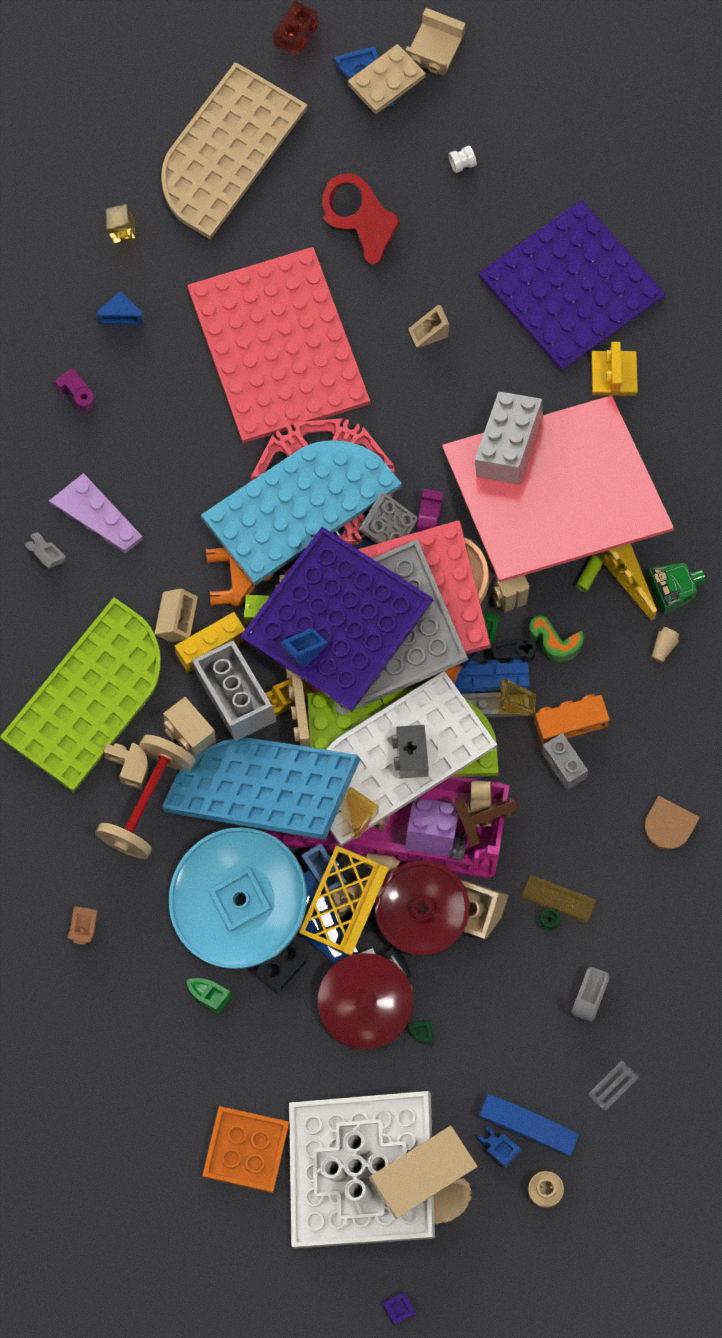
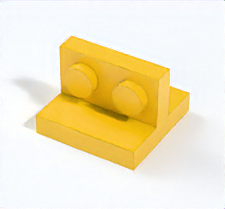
[591,342,638,396]

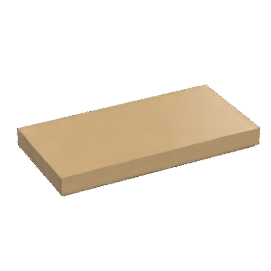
[369,1126,478,1219]

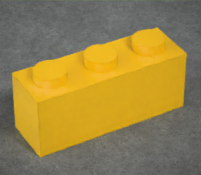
[175,612,245,673]

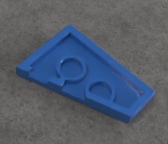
[333,46,394,108]

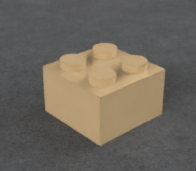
[163,697,216,758]

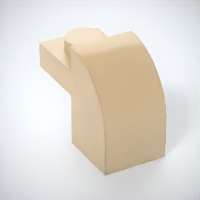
[104,743,149,790]

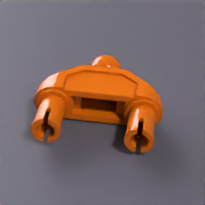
[206,548,274,607]

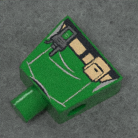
[648,563,706,615]

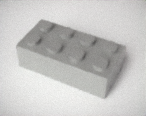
[475,391,543,485]
[192,640,276,741]

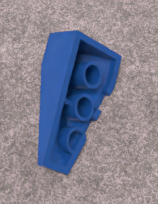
[298,870,359,964]

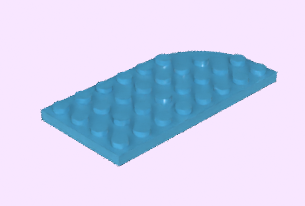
[162,737,360,840]

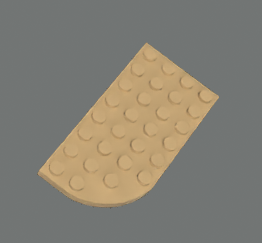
[162,62,307,240]

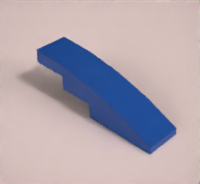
[478,1094,579,1157]

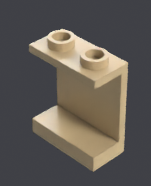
[405,8,466,76]

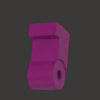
[55,368,95,413]
[417,489,443,532]

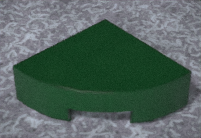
[407,1020,435,1046]

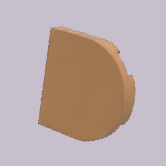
[645,795,700,850]

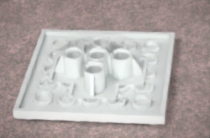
[289,1091,435,1249]

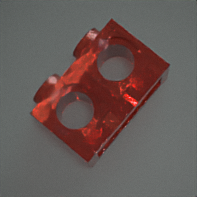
[274,1,319,55]

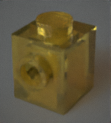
[106,204,135,243]

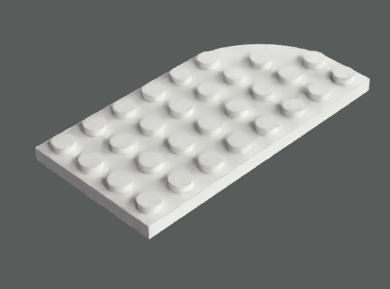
[327,671,497,846]

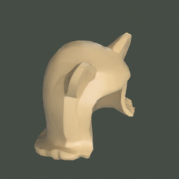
[434,1178,472,1225]

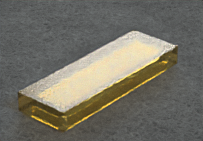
[522,875,596,923]

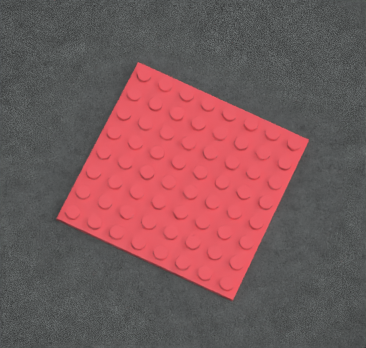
[442,395,674,583]

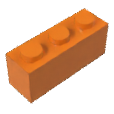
[534,694,610,746]

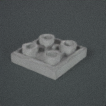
[359,492,418,544]

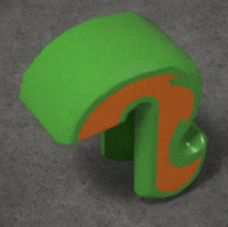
[529,615,584,663]

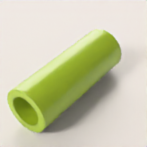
[575,555,604,592]

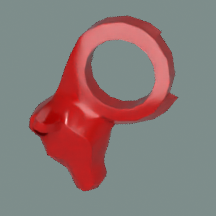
[322,173,400,264]

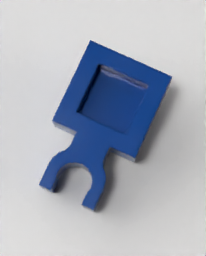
[477,1126,521,1169]

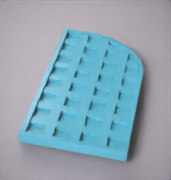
[201,440,402,586]

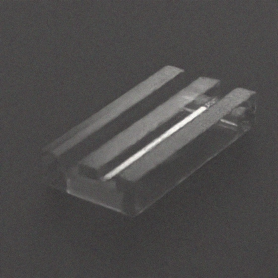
[588,1061,639,1111]

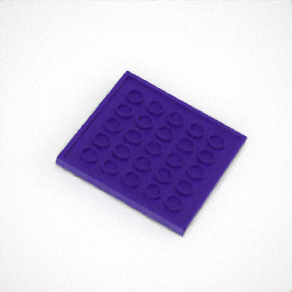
[479,199,665,372]
[240,527,434,712]

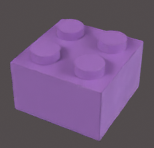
[405,798,458,857]

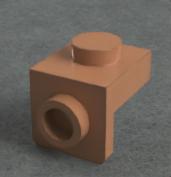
[68,906,98,945]

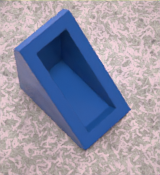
[97,291,143,325]
[281,628,328,669]

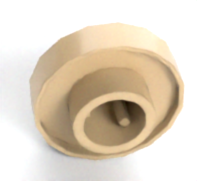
[528,1171,564,1208]

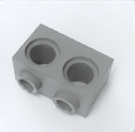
[541,733,588,790]

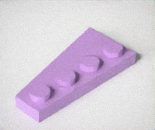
[49,473,143,553]

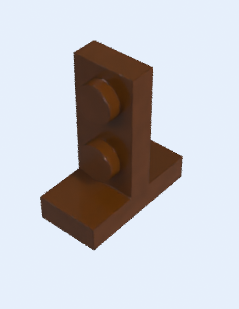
[455,796,518,846]

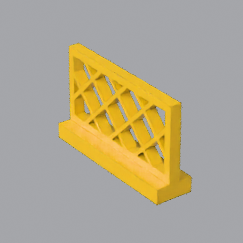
[299,845,389,955]

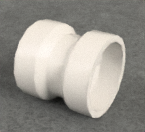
[448,146,477,173]

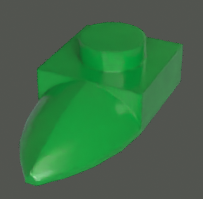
[186,978,233,1014]

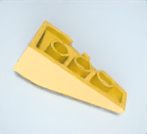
[596,544,657,621]

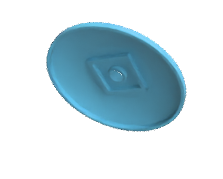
[169,827,307,969]

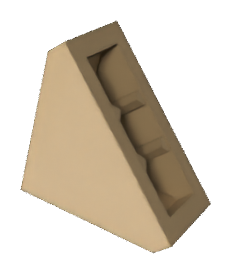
[408,305,449,348]

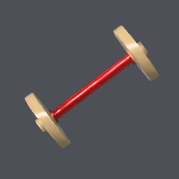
[95,735,196,859]

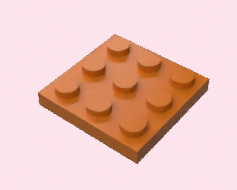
[202,1106,289,1193]

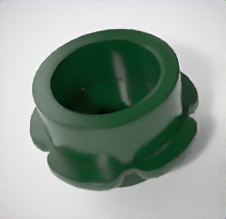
[538,908,561,931]

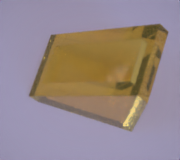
[499,679,536,716]
[347,787,379,840]

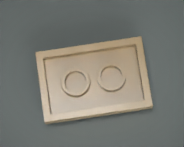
[348,44,426,114]

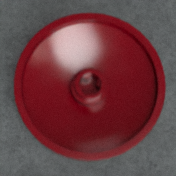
[375,861,470,956]
[318,953,413,1049]

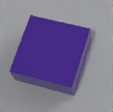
[383,1292,416,1326]

